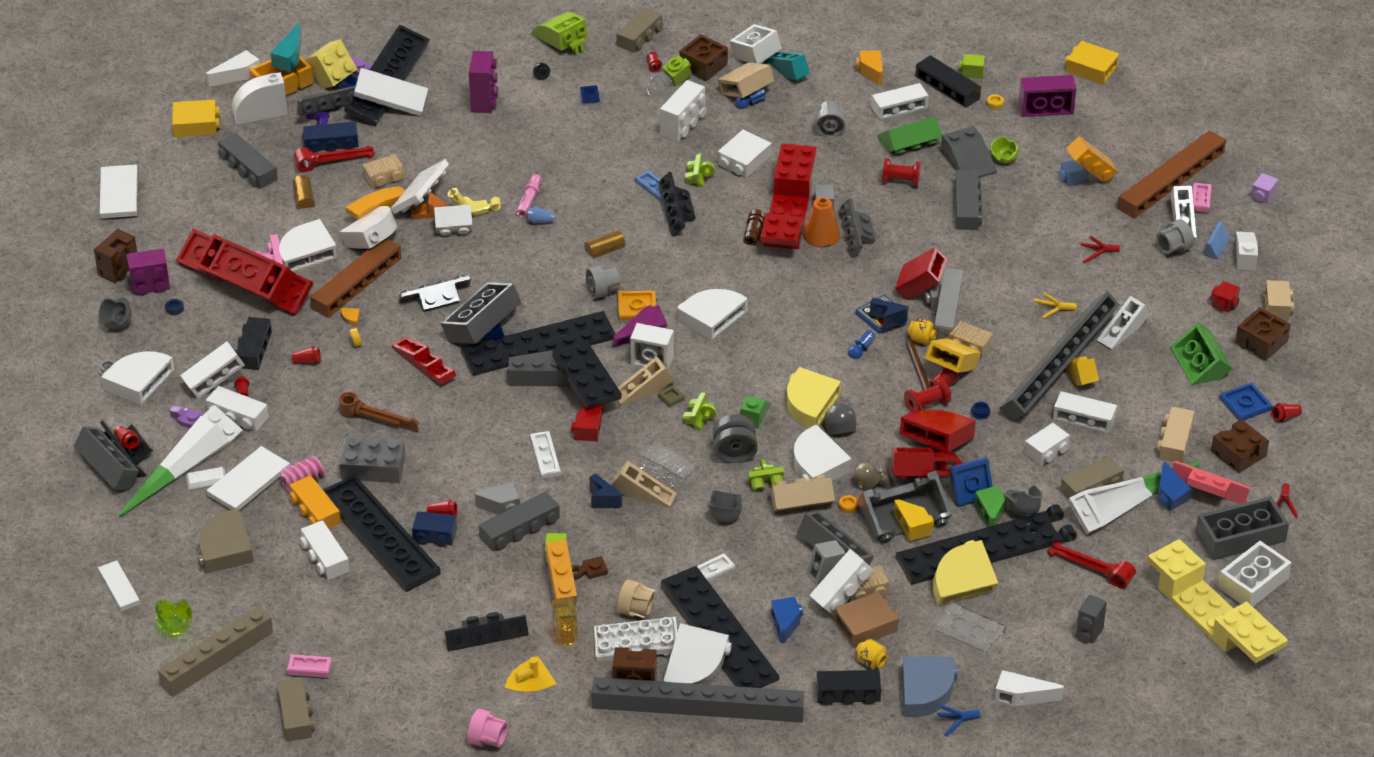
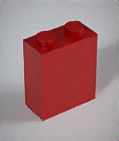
[895,247,948,300]

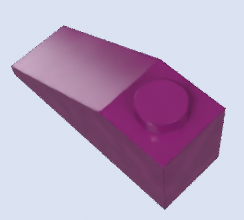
[612,305,667,347]

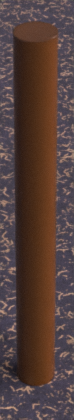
[906,340,930,390]

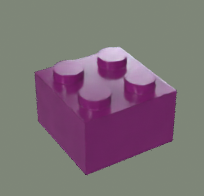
[127,248,170,295]

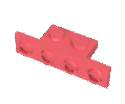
[1172,461,1251,504]

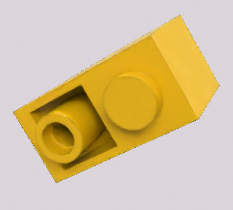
[1065,356,1099,386]

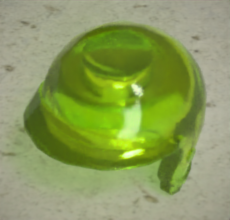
[156,599,192,635]

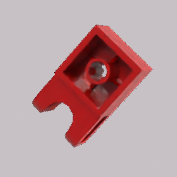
[891,447,962,479]

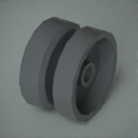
[713,414,758,463]

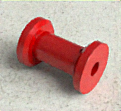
[882,158,921,187]
[904,378,951,412]

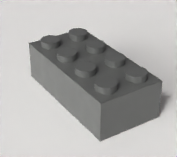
[440,282,521,344]
[1196,496,1289,559]

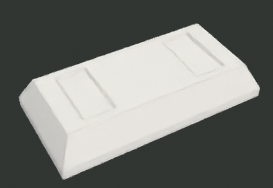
[185,467,226,490]

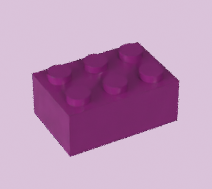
[468,51,499,113]
[1019,75,1076,117]

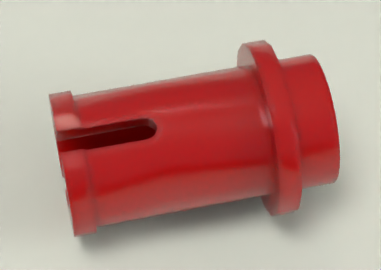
[647,51,662,72]
[234,376,250,397]

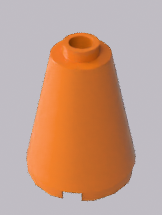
[804,197,840,248]

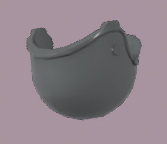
[99,297,132,330]
[823,403,856,435]
[1006,485,1042,517]
[707,490,742,523]

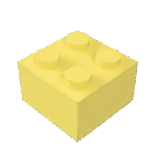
[306,39,357,89]

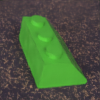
[877,117,942,154]
[1170,322,1233,385]

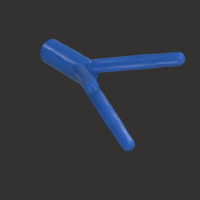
[937,705,980,737]

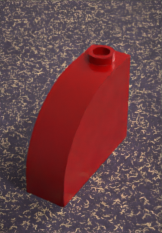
[899,410,976,452]

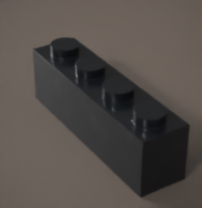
[915,55,981,108]

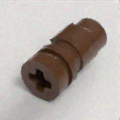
[743,209,766,246]

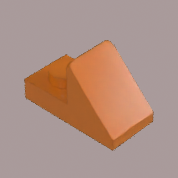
[411,192,448,219]

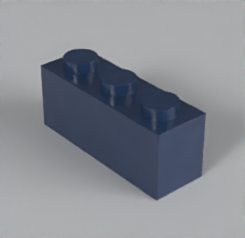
[303,121,359,152]

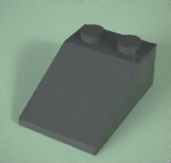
[941,126,997,177]

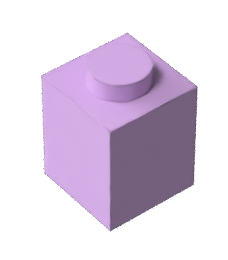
[1251,173,1279,204]

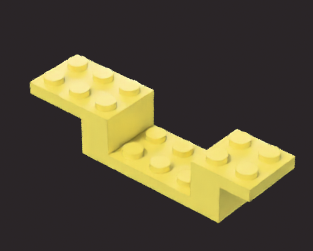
[1147,539,1288,663]

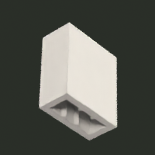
[718,130,772,178]

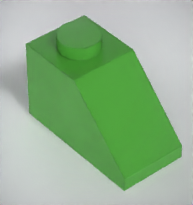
[740,396,771,429]
[975,486,1007,527]

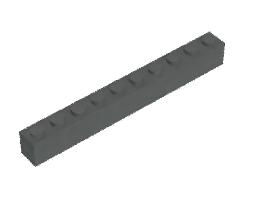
[999,291,1120,422]
[591,677,805,723]

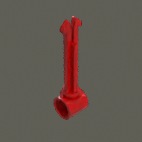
[294,146,375,173]
[1048,542,1136,589]

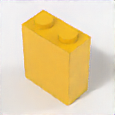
[1064,41,1119,85]
[172,100,220,137]
[925,338,981,373]

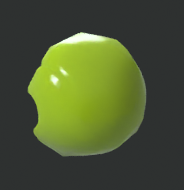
[990,136,1019,164]

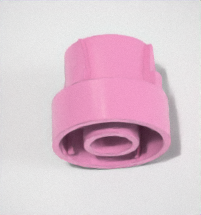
[467,708,508,748]

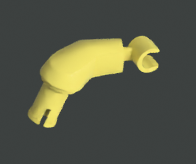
[447,188,501,216]

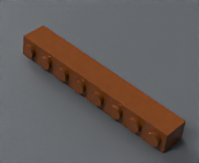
[1118,130,1226,219]

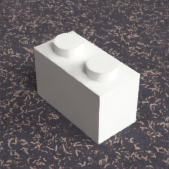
[434,205,473,236]
[1024,423,1070,466]

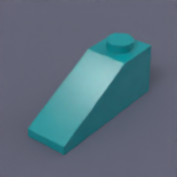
[271,24,302,72]
[766,51,810,81]

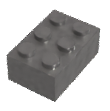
[340,436,406,483]

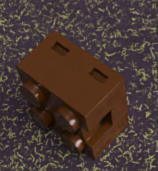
[679,34,728,80]
[94,229,137,284]
[1235,307,1291,360]
[1211,419,1269,474]
[612,647,657,681]

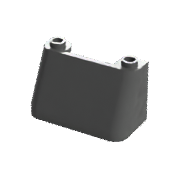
[856,471,953,542]

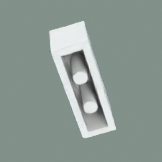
[871,83,929,120]
[180,342,245,399]
[206,386,269,431]
[1053,391,1117,433]
[299,520,350,580]
[810,549,874,616]

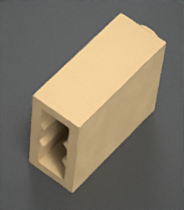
[717,62,774,98]

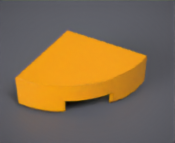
[341,308,360,326]

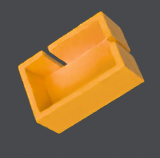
[249,56,314,95]

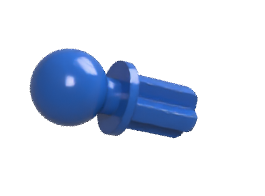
[735,89,766,109]
[848,330,875,359]

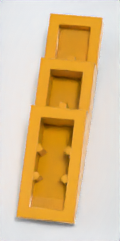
[345,186,405,220]

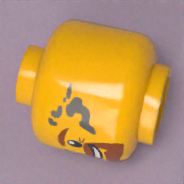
[908,318,937,345]
[856,639,888,670]

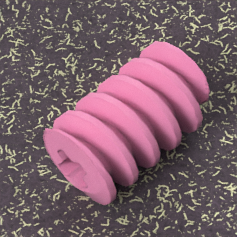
[280,456,325,493]

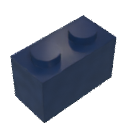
[412,511,457,546]

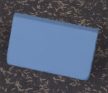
[1205,222,1230,259]

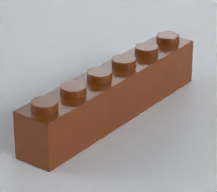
[310,238,402,318]

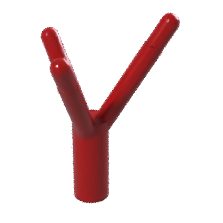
[1080,236,1120,263]
[1276,483,1298,518]

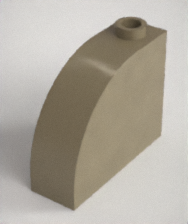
[198,508,254,574]

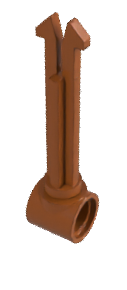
[339,392,420,432]

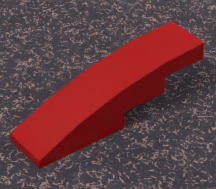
[392,336,456,385]

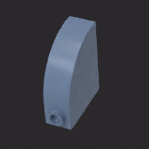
[902,656,958,717]

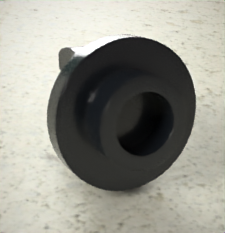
[533,62,550,80]

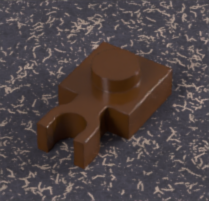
[571,556,608,580]

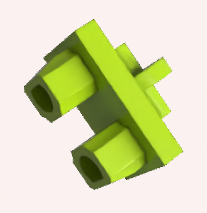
[685,153,715,187]
[683,393,717,430]
[747,459,784,492]

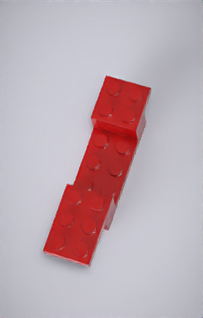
[761,143,817,250]
[176,228,314,315]

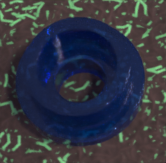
[971,401,990,419]

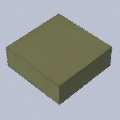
[658,386,685,408]

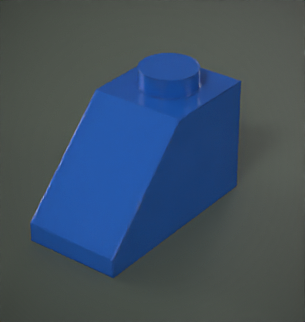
[1158,462,1191,511]
[771,597,803,643]

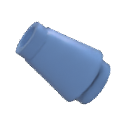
[527,206,554,224]

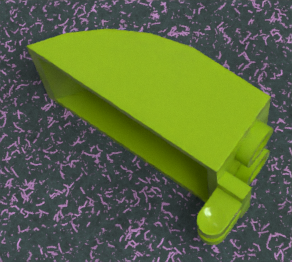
[531,12,588,55]

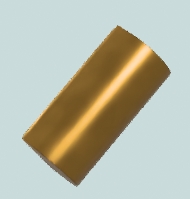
[293,175,315,209]
[584,230,625,259]

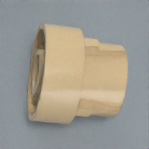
[616,579,655,618]

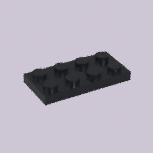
[552,340,622,410]

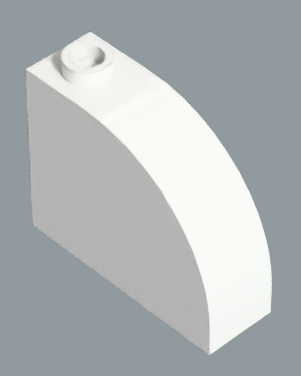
[232,72,288,125]
[339,206,398,249]
[279,219,337,272]
[677,289,748,340]
[101,351,174,405]
[794,425,851,481]
[663,623,732,684]

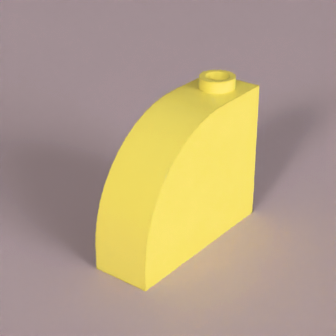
[787,367,841,428]
[933,540,998,605]

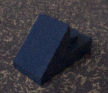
[870,298,909,330]
[589,473,622,508]

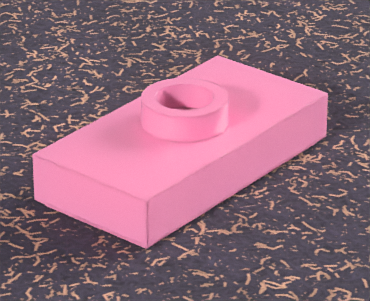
[1192,183,1212,213]
[287,655,332,678]

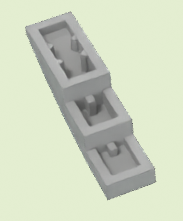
[934,268,964,331]

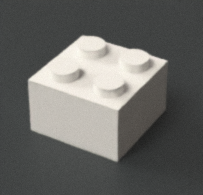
[730,24,782,64]
[630,323,674,369]

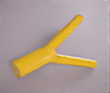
[1033,293,1076,319]

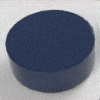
[165,299,184,315]

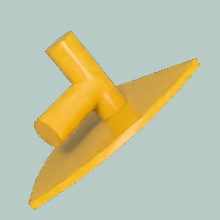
[504,656,557,692]

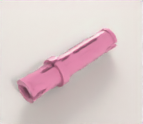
[516,174,542,218]

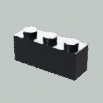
[234,317,272,370]
[816,670,881,704]

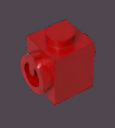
[1209,281,1240,313]

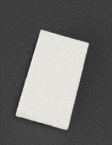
[353,68,428,116]
[391,159,449,214]
[100,164,138,219]
[206,446,290,510]
[594,617,677,661]

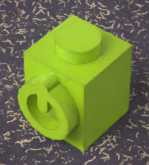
[662,55,692,86]

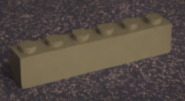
[158,606,273,697]

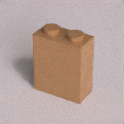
[834,592,899,648]

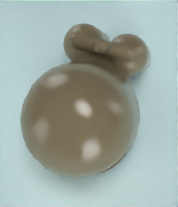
[854,462,893,490]

